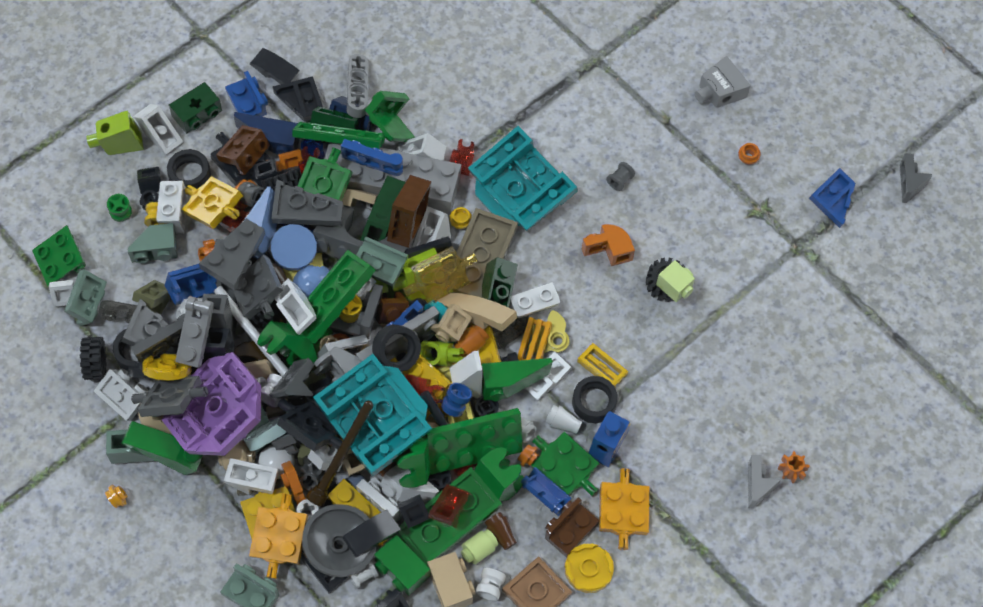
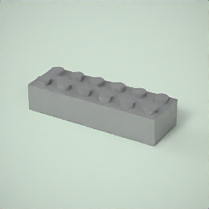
[324,142,461,215]

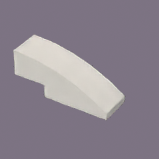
[274,278,316,335]

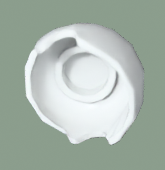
[258,444,295,479]

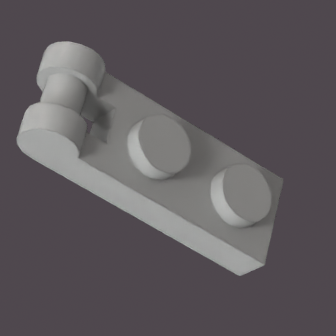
[175,296,214,368]

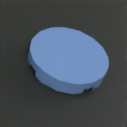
[271,224,317,271]

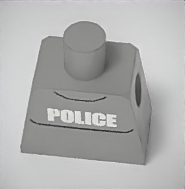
[695,56,751,108]

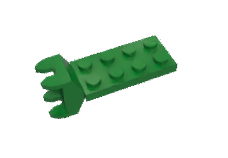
[257,250,376,369]
[393,408,523,488]
[398,447,524,565]

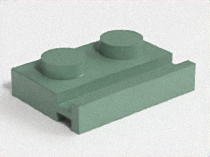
[356,237,408,287]

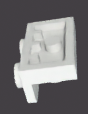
[156,181,188,234]
[509,282,560,318]
[94,369,148,421]
[356,477,403,523]

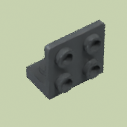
[328,284,383,339]

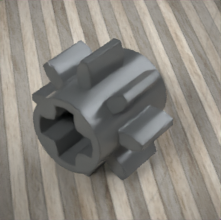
[298,463,326,491]

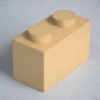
[427,552,476,607]

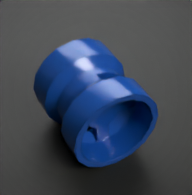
[441,383,472,417]

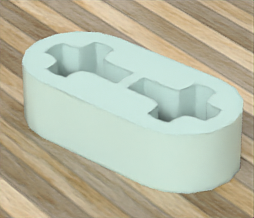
[244,417,286,451]

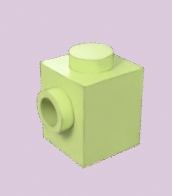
[656,260,695,302]

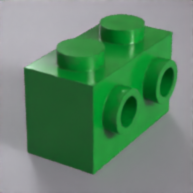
[374,534,431,596]

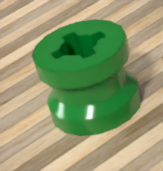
[107,194,132,222]

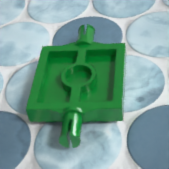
[298,147,353,201]
[531,432,599,497]

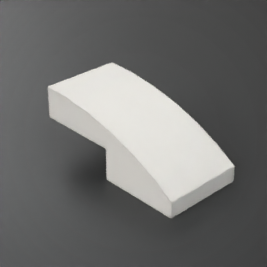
[525,351,573,400]

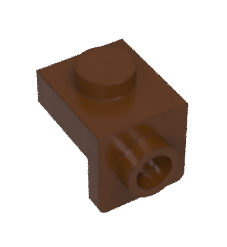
[376,292,409,324]

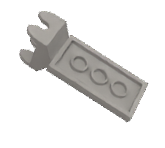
[314,306,439,382]

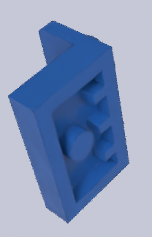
[225,71,268,117]

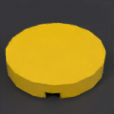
[142,354,192,380]
[564,543,614,593]

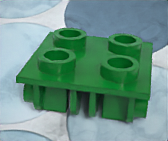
[32,225,86,287]

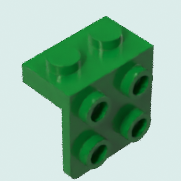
[365,91,415,142]

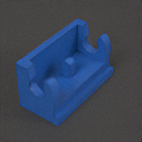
[164,264,217,306]

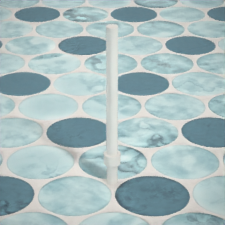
[214,286,303,399]

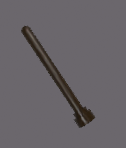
[306,400,373,507]

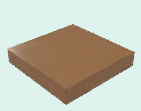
[502,556,572,607]

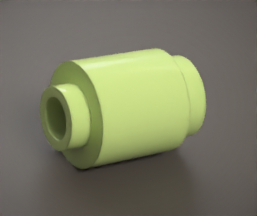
[461,529,498,565]

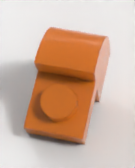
[581,224,635,266]

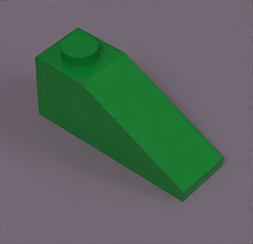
[481,358,553,401]
[121,421,203,475]

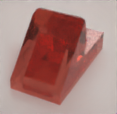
[428,484,470,529]

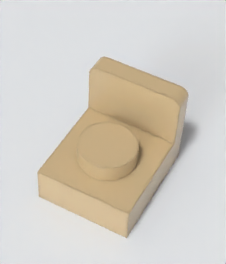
[431,304,472,343]

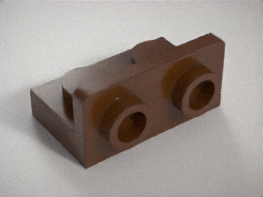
[216,125,270,175]
[545,497,599,558]

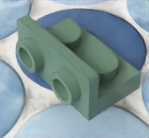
[64,269,107,326]
[220,563,279,607]

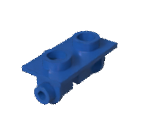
[521,467,571,516]

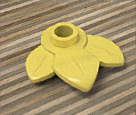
[528,310,570,353]

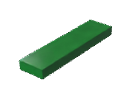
[292,122,385,149]

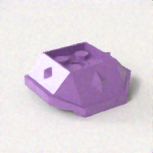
[162,352,261,456]

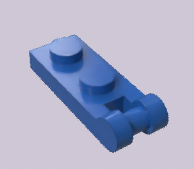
[341,139,403,176]

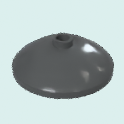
[302,504,377,577]

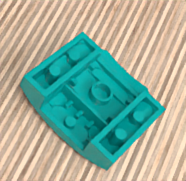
[468,125,578,231]
[313,354,432,476]

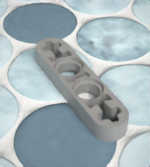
[347,54,368,118]

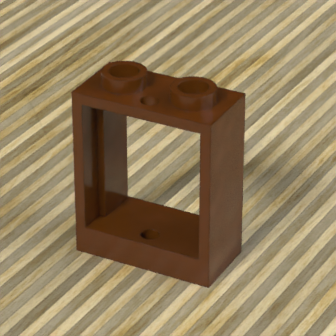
[387,175,432,248]

